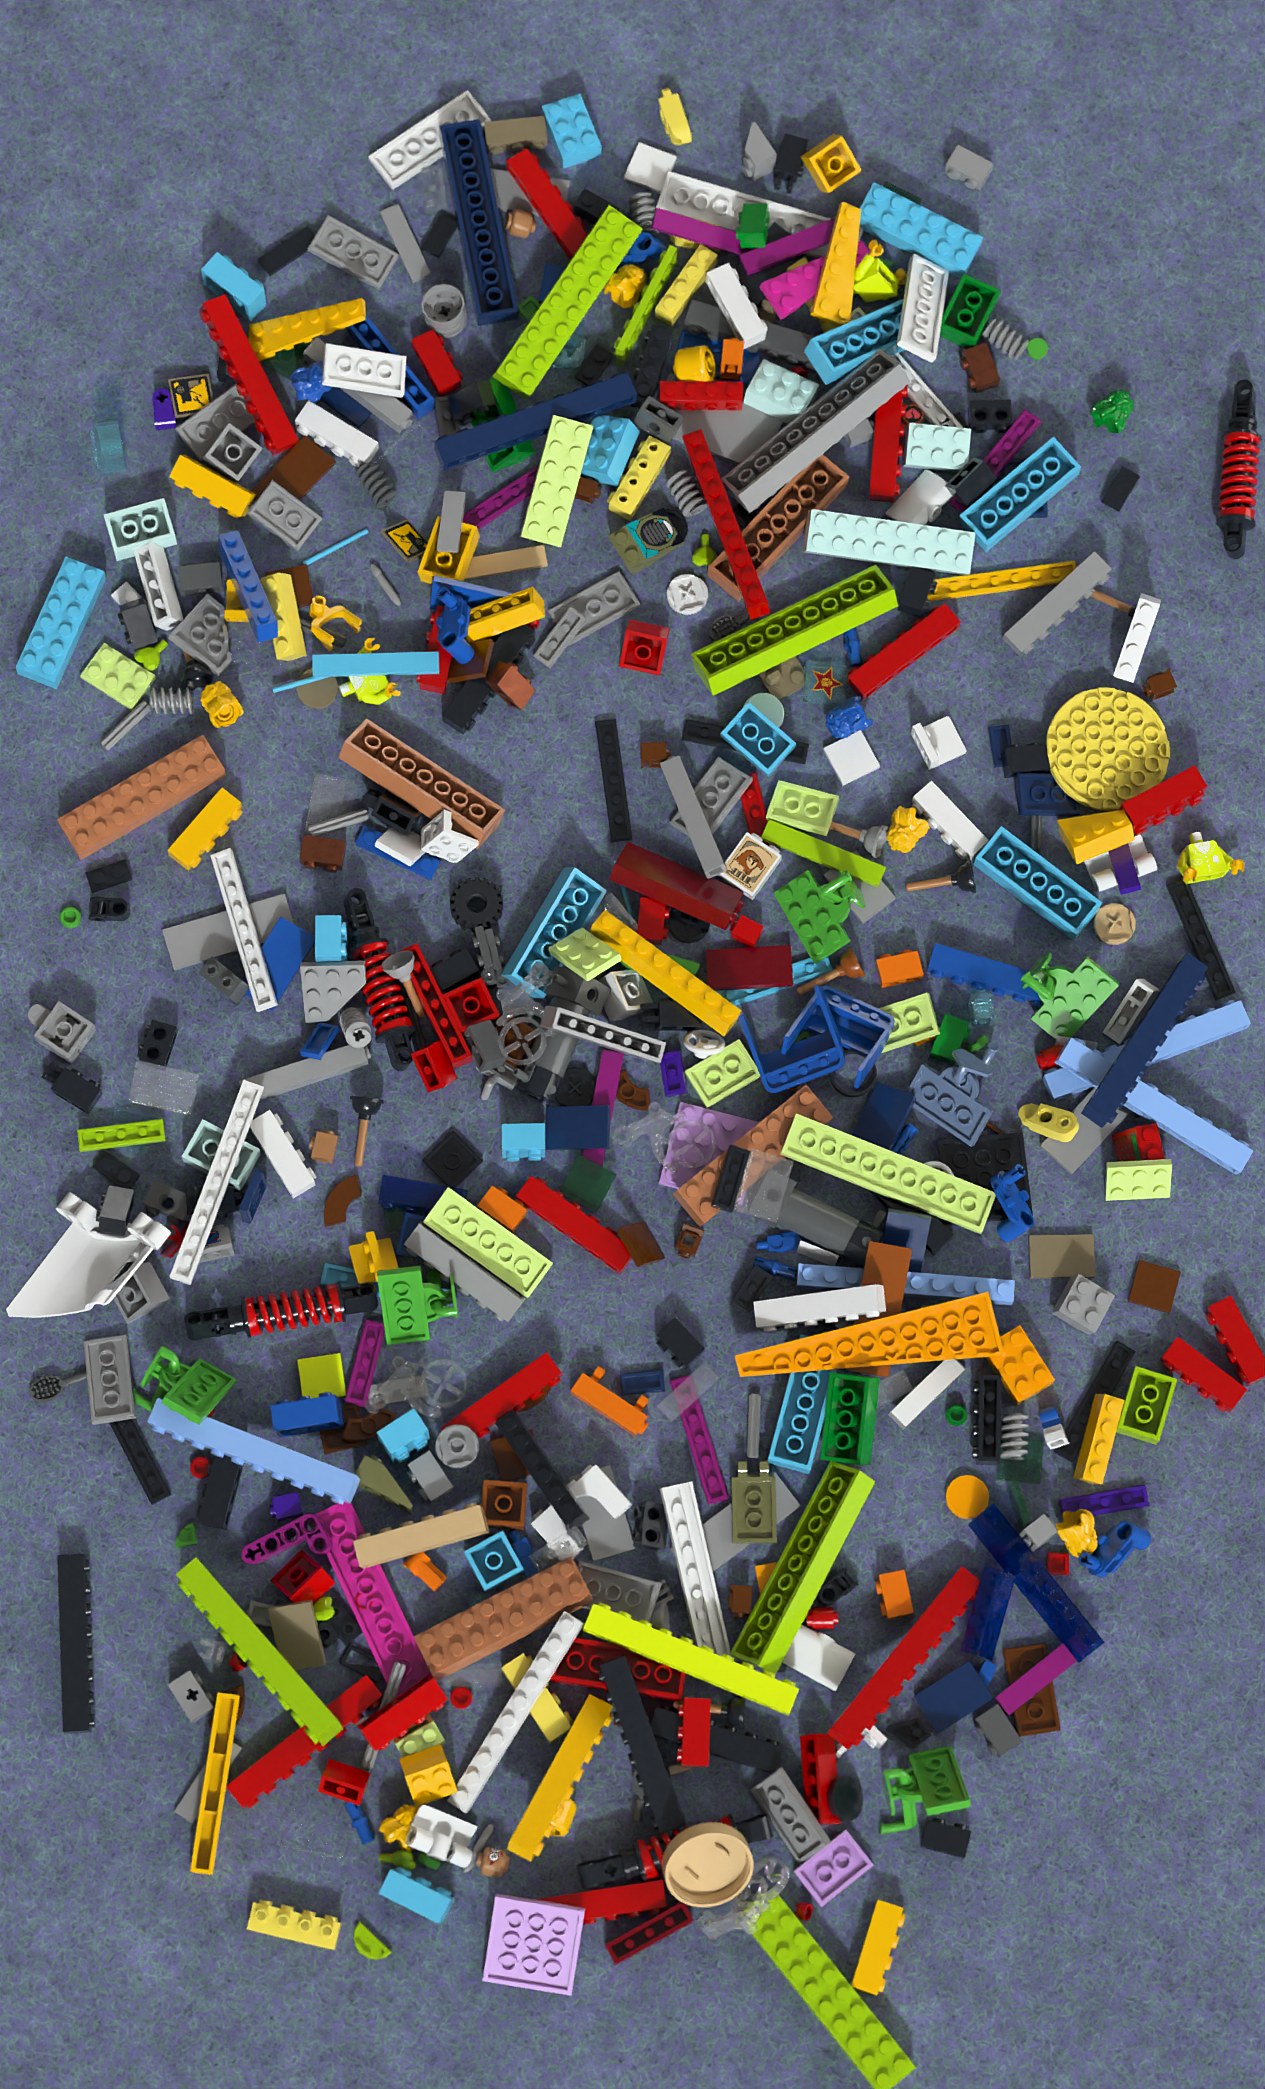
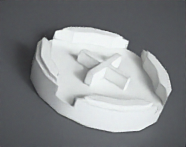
[667,574,708,615]

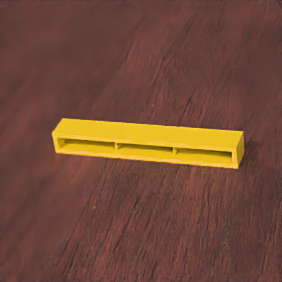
[589,910,742,1036]
[189,1693,240,1875]
[507,1694,614,1861]

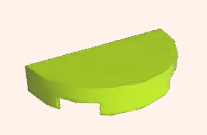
[354,1921,392,1960]

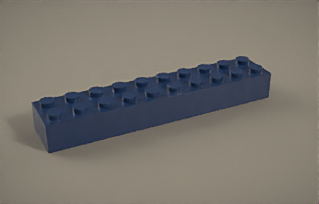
[439,119,519,326]

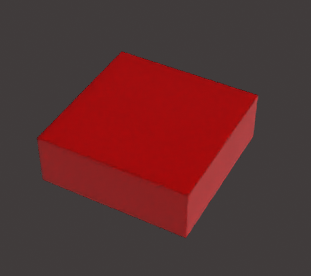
[1046,1552,1069,1576]

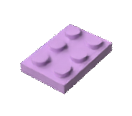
[794,1830,873,1907]

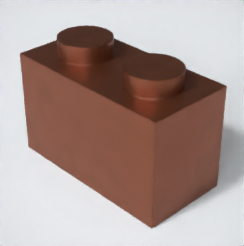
[960,343,1001,394]
[485,661,536,710]
[299,835,346,873]

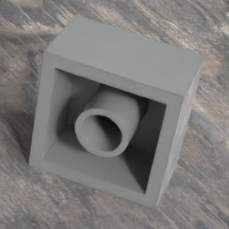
[202,423,262,483]
[1051,1274,1115,1335]

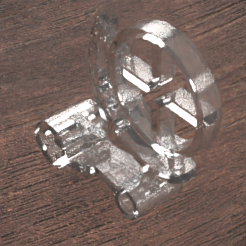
[496,963,557,1065]
[612,1102,716,1174]
[365,1356,467,1418]
[695,1856,789,1940]

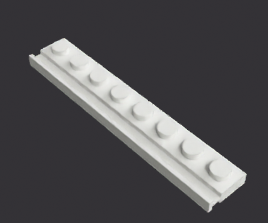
[660,1482,731,1656]

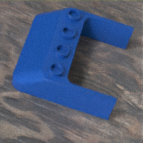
[739,985,845,1093]
[781,986,895,1088]

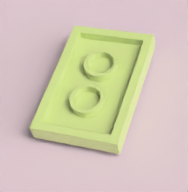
[80,643,156,710]
[766,780,839,836]
[549,927,621,981]
[878,993,940,1053]
[685,1039,760,1108]
[1105,1159,1172,1201]

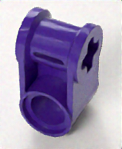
[152,388,177,431]

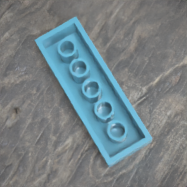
[859,182,983,279]
[804,299,905,385]
[959,437,1081,552]
[16,557,106,689]
[973,826,1102,941]
[501,867,607,998]
[768,1334,837,1474]

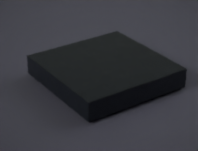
[422,1131,483,1190]

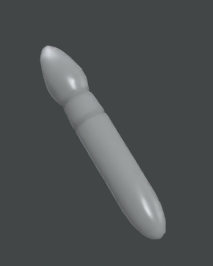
[370,564,401,606]
[463,1824,494,1872]

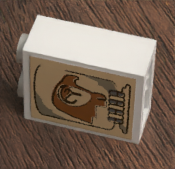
[718,832,782,900]

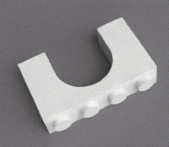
[531,1465,633,1560]

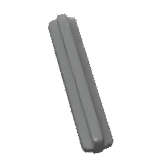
[100,701,150,750]
[308,808,369,836]
[747,1394,761,1458]

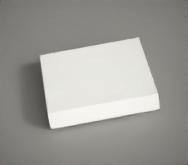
[624,142,677,193]
[823,730,880,786]
[375,827,425,866]

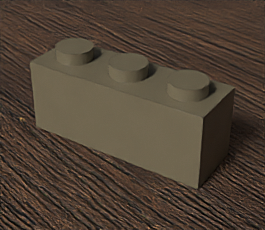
[484,116,548,154]

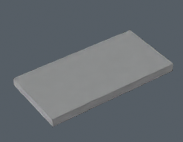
[658,373,783,465]

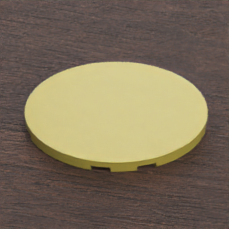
[1046,687,1170,811]

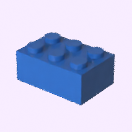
[270,1392,345,1437]

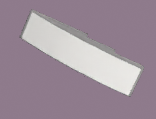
[888,1359,966,1430]

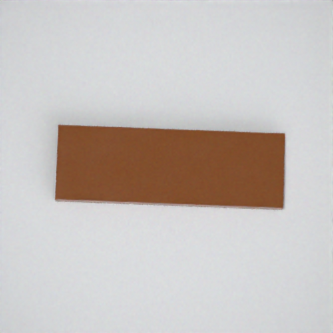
[845,1241,912,1378]

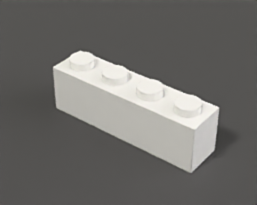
[705,263,767,349]
[295,400,379,468]
[133,542,183,631]
[1113,593,1161,683]
[912,780,989,860]
[250,1110,316,1198]

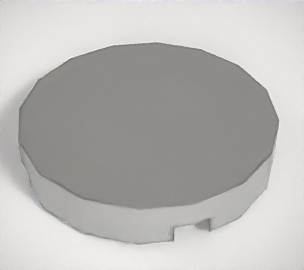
[436,1424,479,1468]

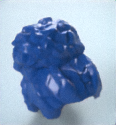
[291,361,333,403]
[825,696,873,739]

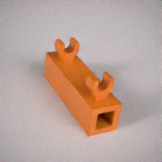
[570,1366,649,1437]

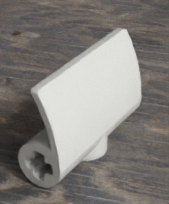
[885,470,952,525]
[1084,835,1157,892]
[782,1625,855,1691]
[406,1805,478,1868]

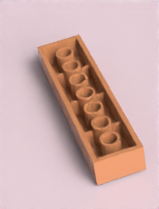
[707,455,849,602]
[339,718,505,850]
[57,735,226,861]
[673,1085,834,1227]
[414,1556,594,1682]

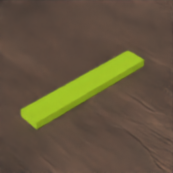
[761,819,886,888]

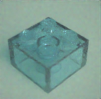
[90,419,127,475]

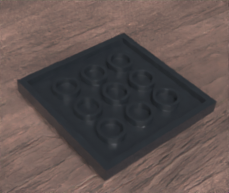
[937,1132,1033,1225]

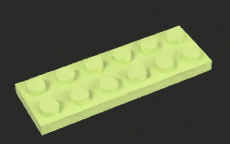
[520,415,593,547]
[423,1187,553,1298]

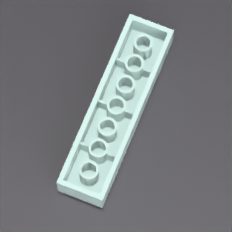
[803,509,975,575]

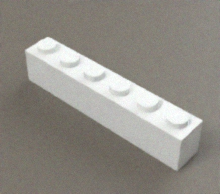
[754,1284,886,1332]

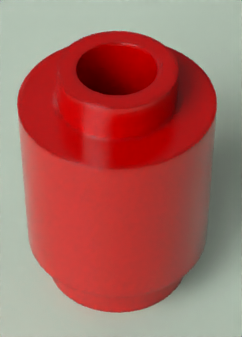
[1036,1044,1063,1071]
[807,1607,838,1630]

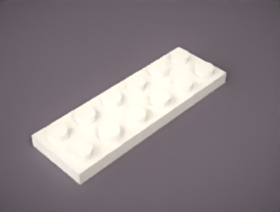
[369,90,492,190]
[897,254,949,363]

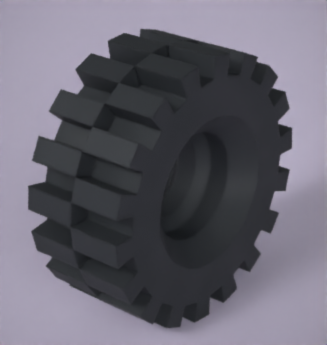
[450,877,503,933]

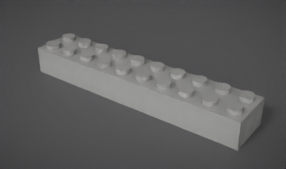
[721,349,911,513]

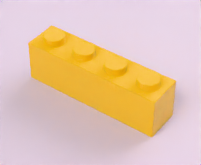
[169,455,257,518]
[465,587,545,643]
[167,788,243,871]
[1073,1394,1124,1484]
[851,1900,906,1996]

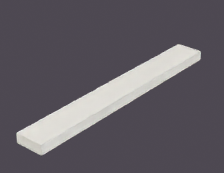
[850,307,963,428]
[210,848,278,1012]

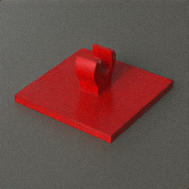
[160,1222,190,1259]

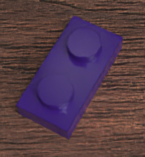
[660,1050,688,1097]

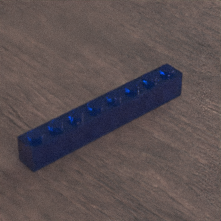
[968,1504,1105,1664]

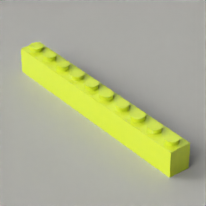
[583,1602,799,1716]

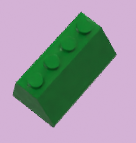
[471,379,535,472]
[820,1372,880,1465]

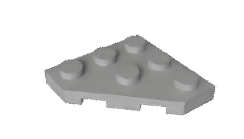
[168,594,232,677]
[300,961,367,1023]

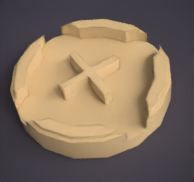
[1093,903,1136,945]

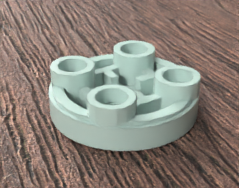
[743,693,784,728]

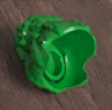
[1090,390,1134,434]

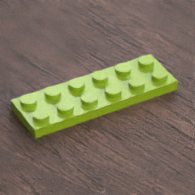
[614,245,677,367]

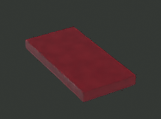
[706,945,793,991]

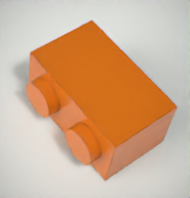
[720,338,744,380]
[875,949,924,988]
[477,1186,527,1234]
[874,1570,914,1620]

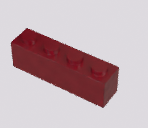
[605,1902,694,1966]

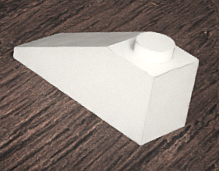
[1103,979,1160,1044]

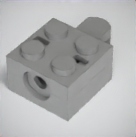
[28,1001,96,1065]

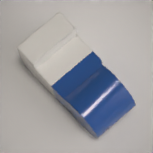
[1038,1405,1069,1450]

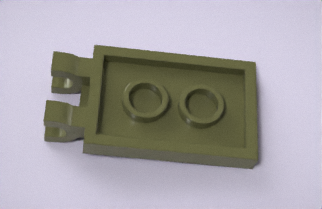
[731,1461,777,1544]

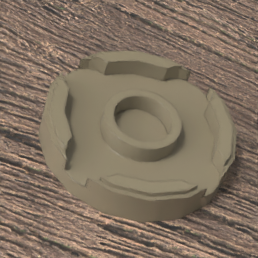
[296,669,338,709]

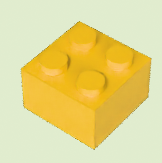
[801,134,862,193]
[399,1744,457,1806]

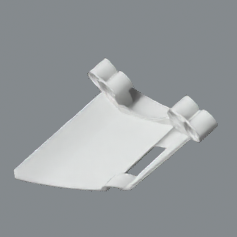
[6,1192,171,1318]

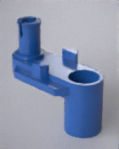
[617,231,666,268]
[436,587,474,664]
[990,1164,1035,1242]
[1078,1521,1151,1578]

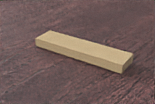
[465,545,548,580]

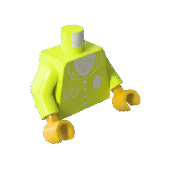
[853,240,907,302]
[338,638,401,705]
[1176,832,1245,884]

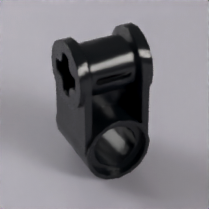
[88,896,131,922]
[817,1567,859,1607]

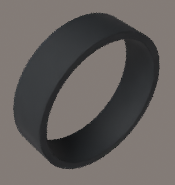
[829,1049,877,1097]

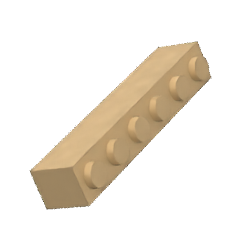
[353,1503,489,1569]

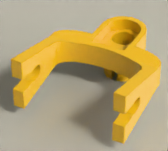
[309,595,362,652]

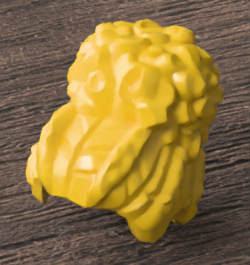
[604,265,647,308]
[200,681,244,728]
[886,806,930,853]
[1056,1509,1098,1557]
[378,1804,419,1852]

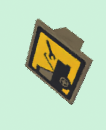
[168,374,214,418]
[381,519,428,563]

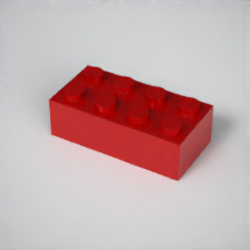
[1119,765,1208,836]

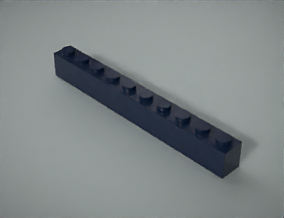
[434,373,637,471]
[1081,952,1208,1128]

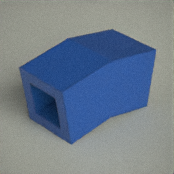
[978,1660,997,1687]

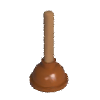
[796,946,865,996]

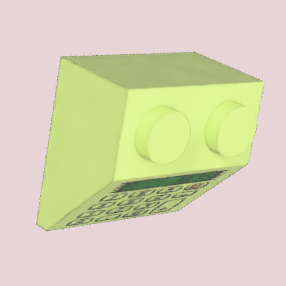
[392,1713,445,1757]

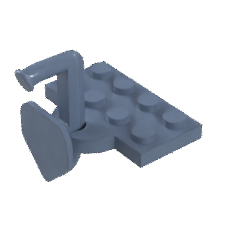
[907,1043,999,1147]

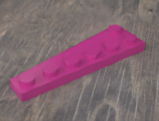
[760,240,870,319]

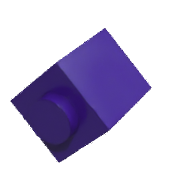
[269,1492,303,1522]

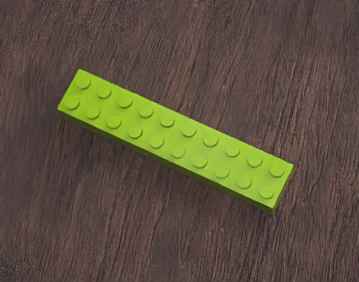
[492,205,643,400]
[691,564,898,696]
[730,1461,875,1675]
[176,1557,343,1746]
[738,1889,916,2089]

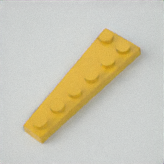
[810,202,861,327]
[249,298,366,361]

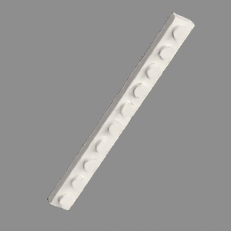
[170,1080,264,1285]
[447,1611,584,1813]

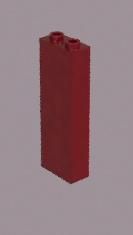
[609,842,744,930]

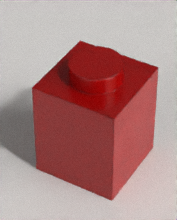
[729,915,764,947]

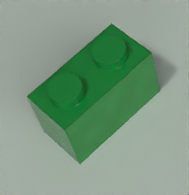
[736,203,770,248]
[929,1013,971,1065]

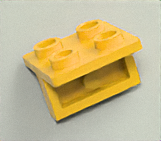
[348,1231,399,1285]

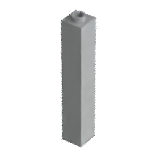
[303,337,413,434]
[660,755,727,879]
[239,1045,371,1101]

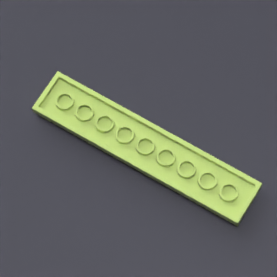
[780,1113,996,1234]

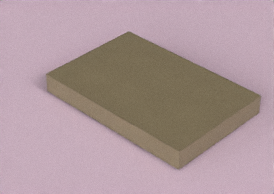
[1028,1234,1095,1279]
[268,1600,326,1670]

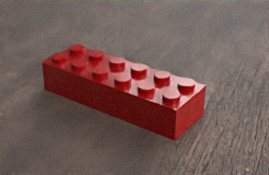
[550,1638,686,1701]

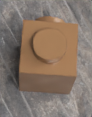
[309,1130,339,1164]

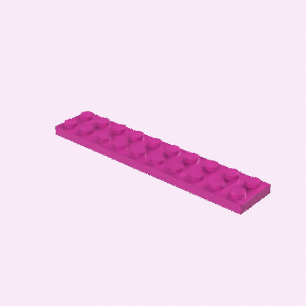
[310,1502,432,1697]

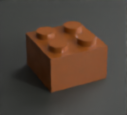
[482,1480,527,1530]

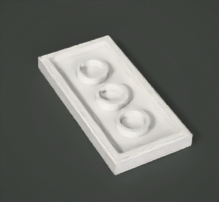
[322,343,406,398]

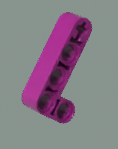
[241,1514,333,1565]

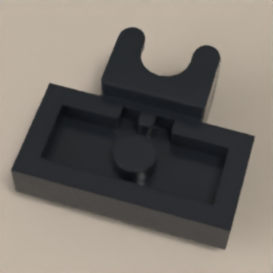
[318,1598,363,1649]

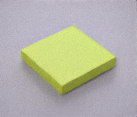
[297,1353,346,1398]

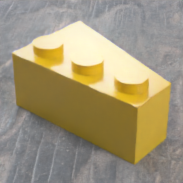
[1057,810,1135,864]

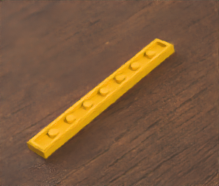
[928,561,1076,601]

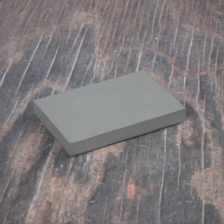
[247,480,322,551]
[823,850,896,924]

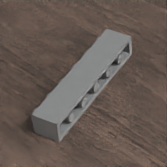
[1002,551,1112,656]
[540,1006,666,1063]
[404,1221,525,1322]

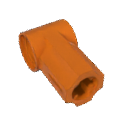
[402,1552,447,1592]

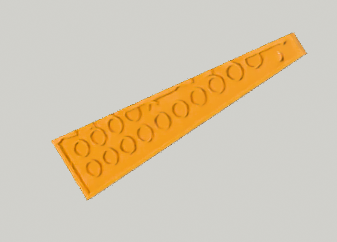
[734,1292,1004,1377]

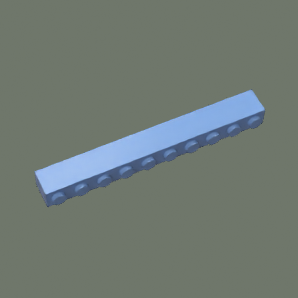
[1042,1000,1251,1102]
[1054,1038,1253,1175]
[796,1263,1015,1306]
[147,1398,360,1505]

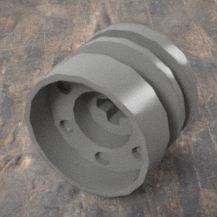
[421,284,468,338]

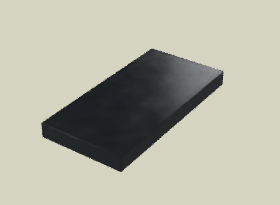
[735,222,800,308]

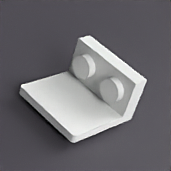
[911,716,966,770]
[421,810,479,862]
[836,1726,887,1758]

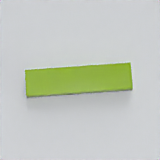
[77,1119,166,1152]

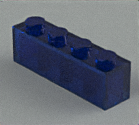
[377,1175,468,1216]
[960,1566,1016,1661]

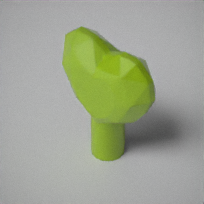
[692,534,718,566]
[135,639,168,671]
[313,1596,334,1621]
[379,1849,416,1870]

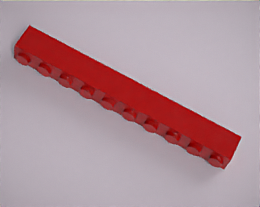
[682,429,770,620]
[828,1566,983,1750]

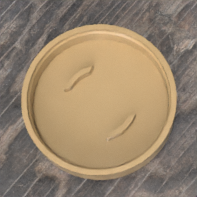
[662,1822,754,1907]

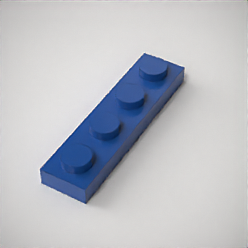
[355,825,441,880]

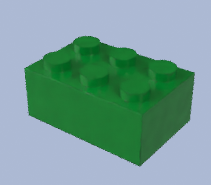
[939,274,1001,349]

